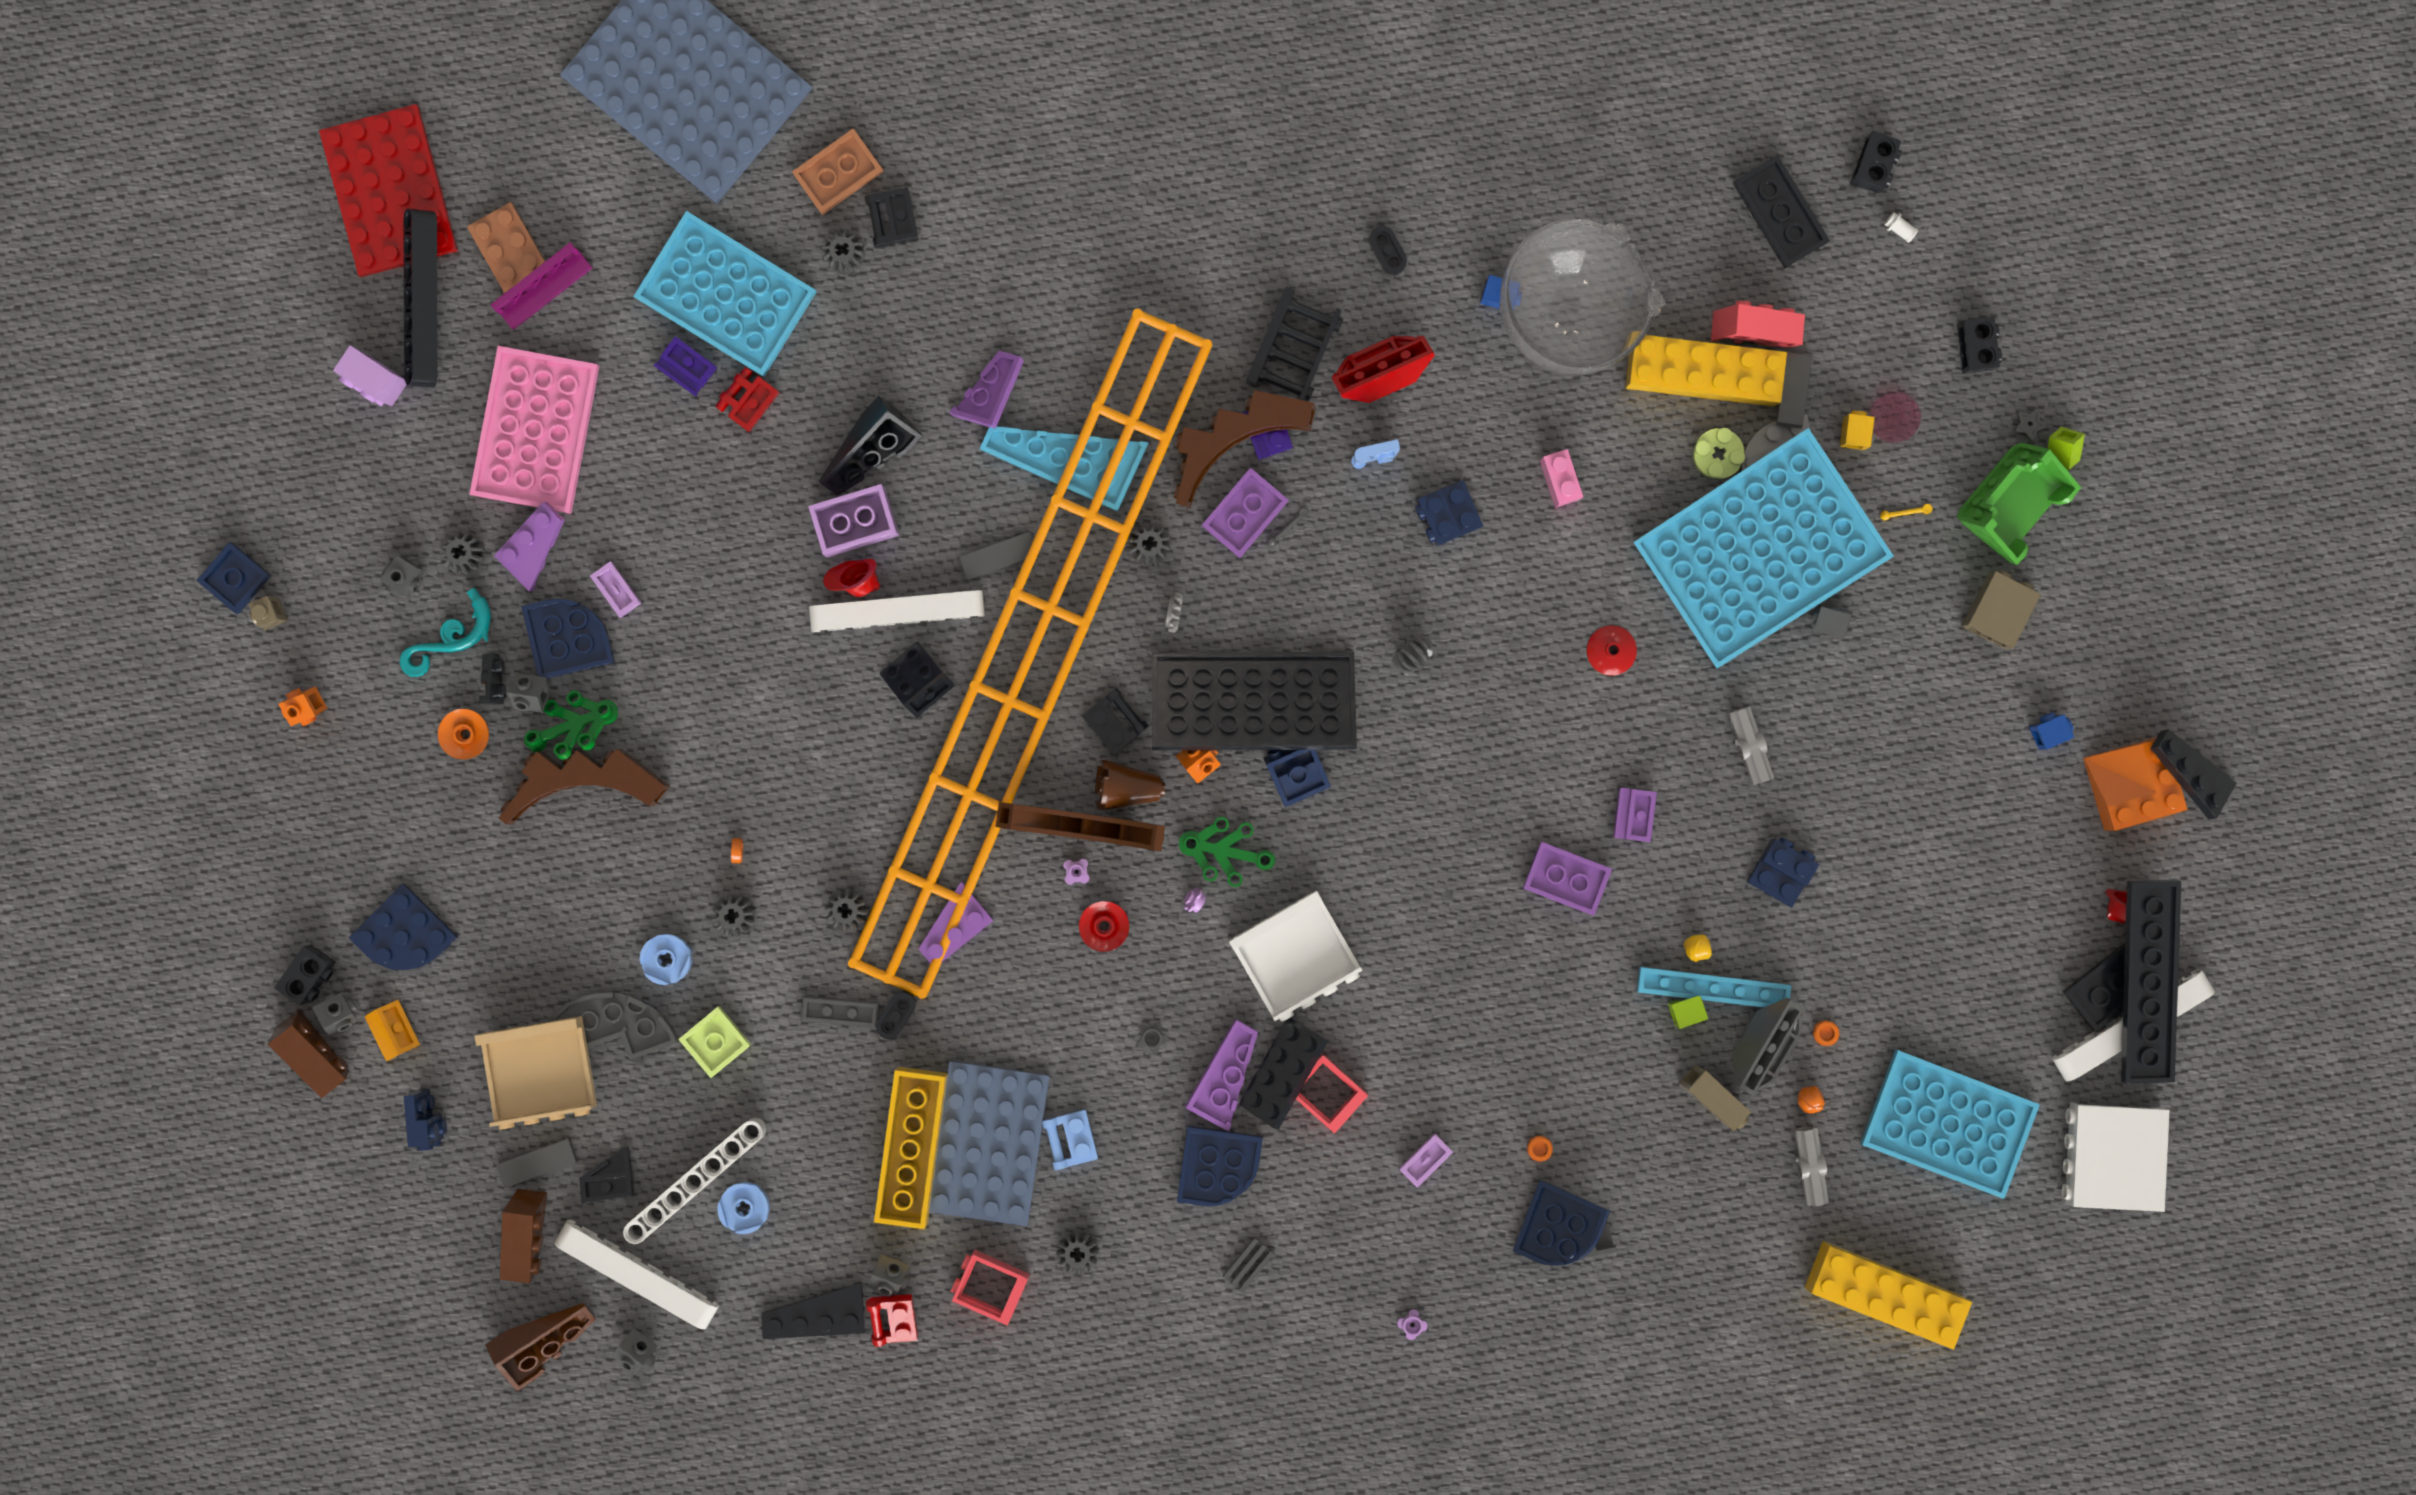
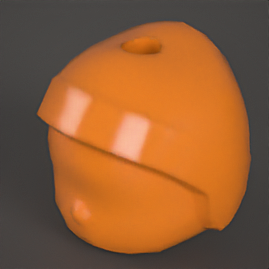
[1797,1086,1825,1114]

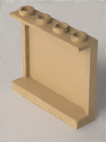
[475,1016,597,1130]

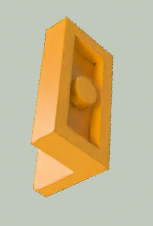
[365,1000,420,1061]

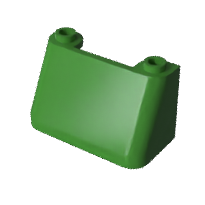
[1957,443,2082,565]

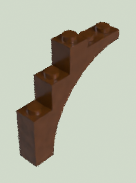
[1174,390,1316,508]
[498,749,670,824]
[995,802,1165,851]

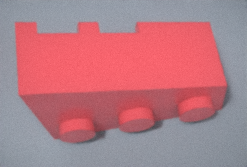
[1711,301,1805,348]

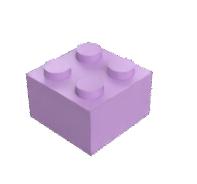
[333,345,406,406]

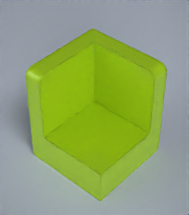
[2047,427,2085,471]
[1667,995,1708,1029]

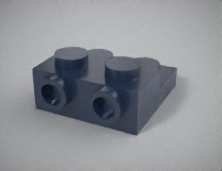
[1415,480,1483,547]
[1263,750,1331,807]
[1747,837,1820,908]
[404,1089,447,1151]

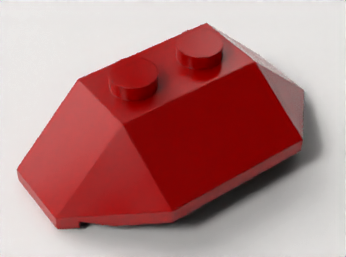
[1331,336,1435,403]

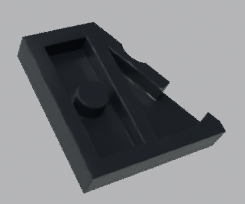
[479,653,507,705]
[579,1147,635,1204]

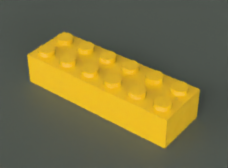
[1625,334,1787,407]
[874,1067,948,1229]
[1804,1241,1972,1350]

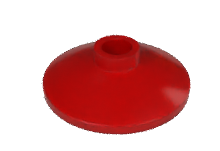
[1587,625,1637,676]
[1079,901,1129,952]

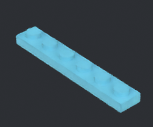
[1636,967,1792,1007]

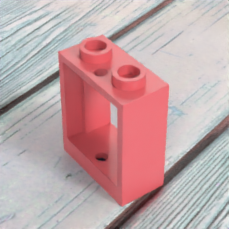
[1296,1053,1368,1134]
[950,1250,1030,1326]

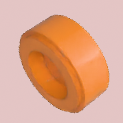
[731,838,743,864]
[1813,1020,1839,1046]
[1527,1135,1553,1162]

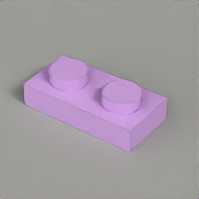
[590,561,642,618]
[1399,1133,1453,1188]

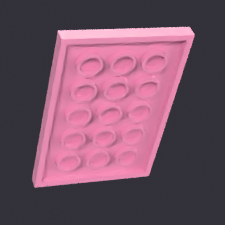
[469,346,600,514]

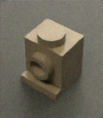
[249,596,288,631]

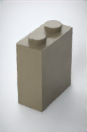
[1961,570,2041,649]
[1679,1065,1751,1131]

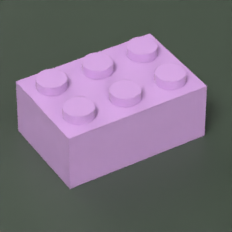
[808,484,900,558]

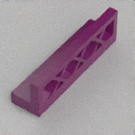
[490,242,593,330]

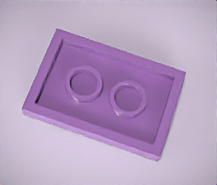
[1202,468,1289,558]
[1522,841,1612,916]

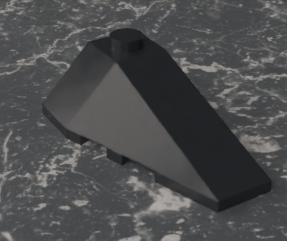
[819,396,923,495]

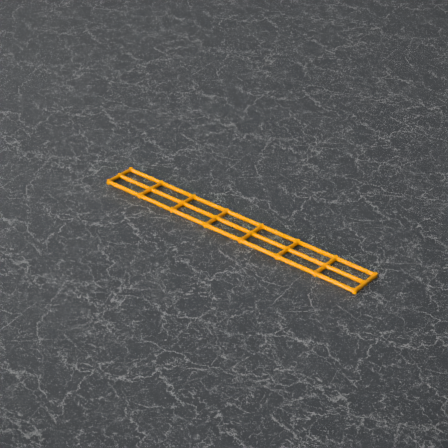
[848,309,1212,999]

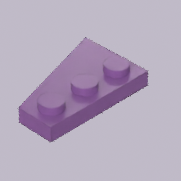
[949,351,1024,429]
[494,502,565,592]
[919,881,993,964]

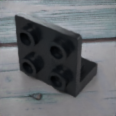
[880,642,955,718]

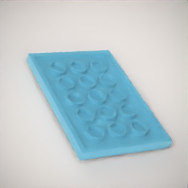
[633,211,817,377]
[1860,1049,2040,1199]

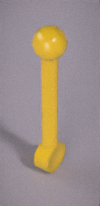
[1880,504,1932,520]

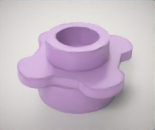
[1063,859,1090,885]
[1184,887,1206,912]
[1397,1309,1427,1340]

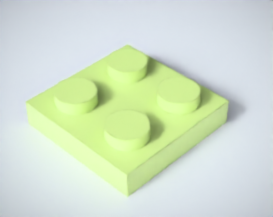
[679,1006,752,1078]

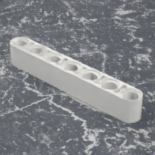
[809,590,985,632]
[2052,969,2215,1081]
[623,1118,766,1244]
[554,1220,719,1329]

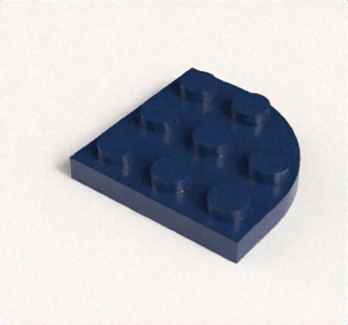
[521,599,615,679]
[349,883,458,970]
[1177,1126,1263,1206]
[1513,1180,1611,1266]

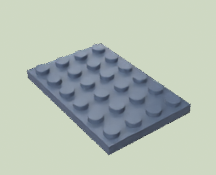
[929,1060,1050,1226]

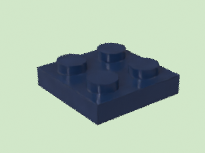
[196,542,272,614]

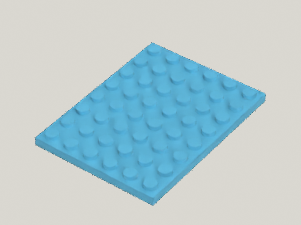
[1633,428,1894,669]

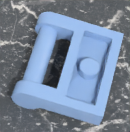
[1351,439,1400,469]
[1042,1109,1098,1170]

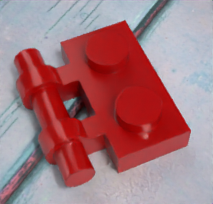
[715,366,780,432]

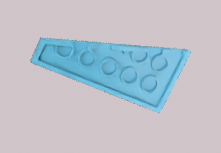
[980,426,1149,512]

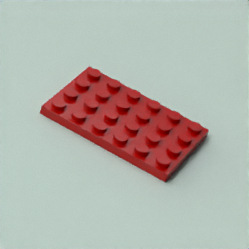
[319,104,458,277]

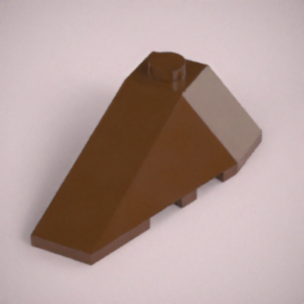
[485,1303,596,1391]

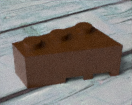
[267,1009,349,1098]
[499,1189,548,1284]

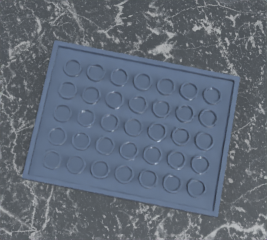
[560,0,813,204]

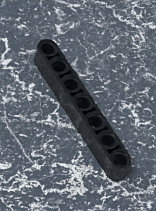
[403,208,438,388]

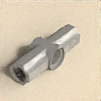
[1728,706,1774,785]
[1794,1126,1829,1206]

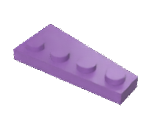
[1185,1019,1258,1132]

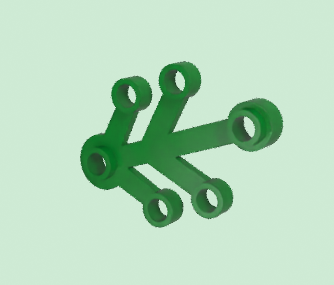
[524,690,618,760]
[1179,817,1275,887]

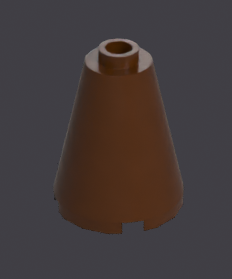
[1095,760,1165,810]

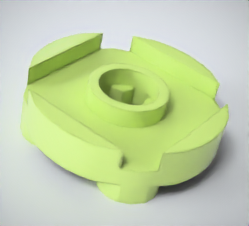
[1693,428,1745,479]

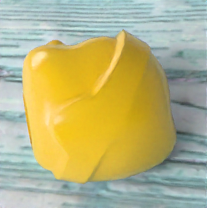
[1683,934,1712,962]

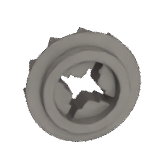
[1165,592,1183,633]

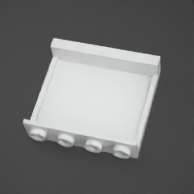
[1229,890,1362,1022]
[2062,1102,2170,1212]

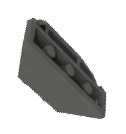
[1732,998,1805,1096]

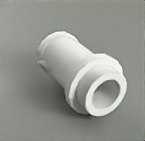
[1884,212,1918,243]

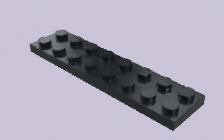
[2121,880,2182,1084]

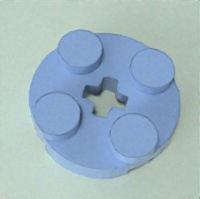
[640,934,692,985]
[718,1182,770,1234]

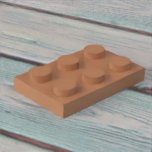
[792,129,884,215]
[467,202,545,293]

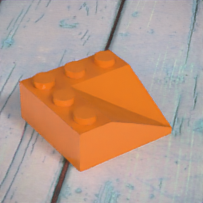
[2083,737,2188,831]

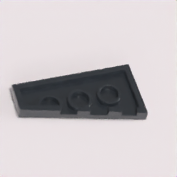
[2150,729,2237,820]
[761,1282,865,1339]

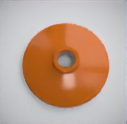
[438,709,489,760]

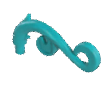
[399,588,491,677]

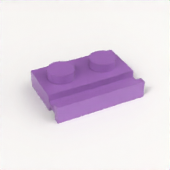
[1613,788,1657,842]

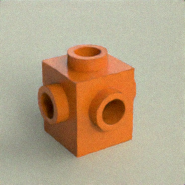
[278,686,327,726]
[1175,750,1221,784]

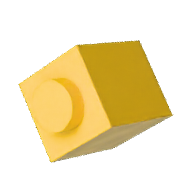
[1840,411,1875,450]

